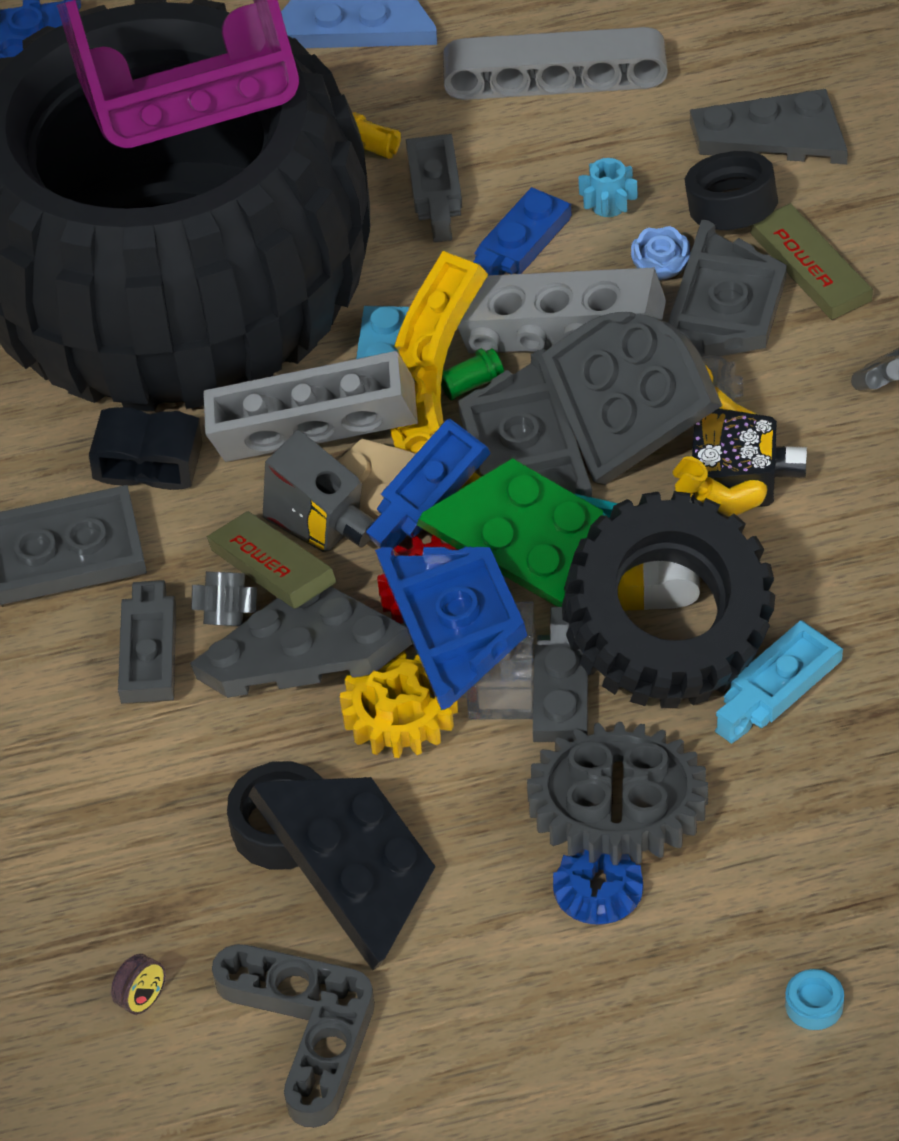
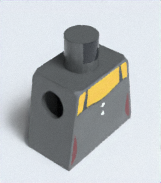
[263,430,376,552]

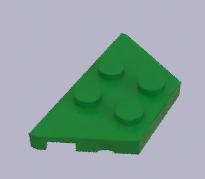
[417,458,603,607]

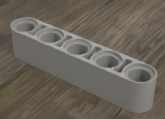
[443,27,668,100]

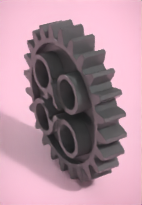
[527,722,708,865]

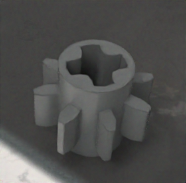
[191,571,257,626]

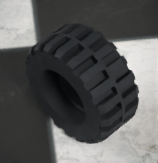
[562,491,776,709]

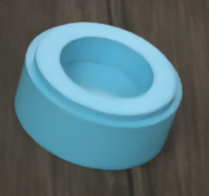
[785,969,844,1030]

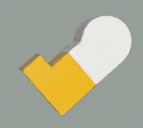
[618,561,700,611]

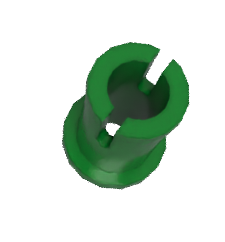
[441,348,504,401]

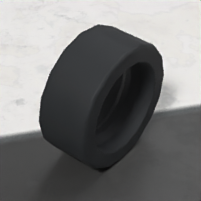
[684,151,778,230]
[227,761,323,870]

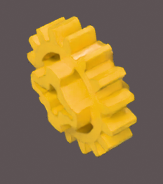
[340,650,458,758]

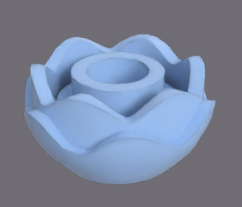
[631,226,690,280]

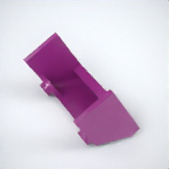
[57,0,299,148]

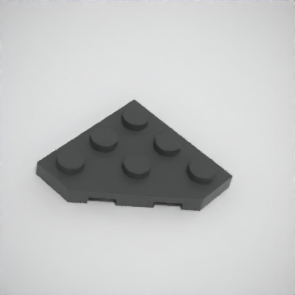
[190,586,413,698]

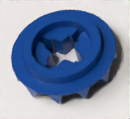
[553,849,644,925]

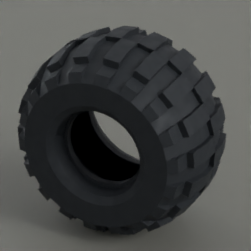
[0,0,371,411]

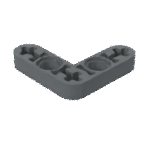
[212,944,375,1128]

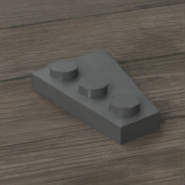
[690,89,848,165]

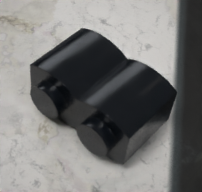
[89,407,203,490]

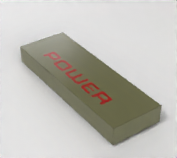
[750,203,873,320]
[206,511,336,609]

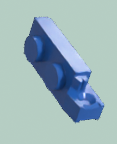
[473,187,572,276]
[366,418,491,550]

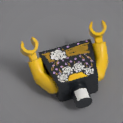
[672,365,807,517]

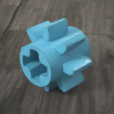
[578,158,638,217]

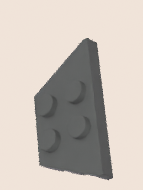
[668,220,787,360]
[458,349,592,497]

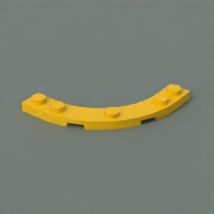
[390,251,488,491]

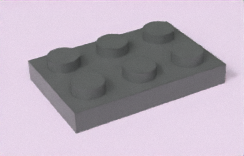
[0,485,147,605]

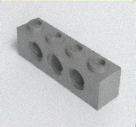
[457,267,666,353]
[204,351,418,462]

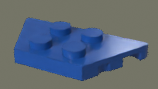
[375,547,528,711]

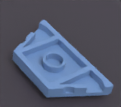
[281,0,437,48]

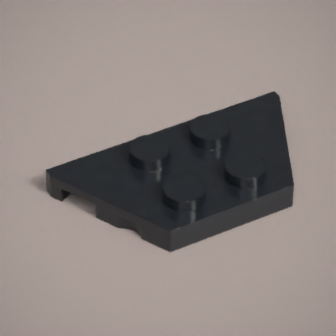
[249,777,436,971]

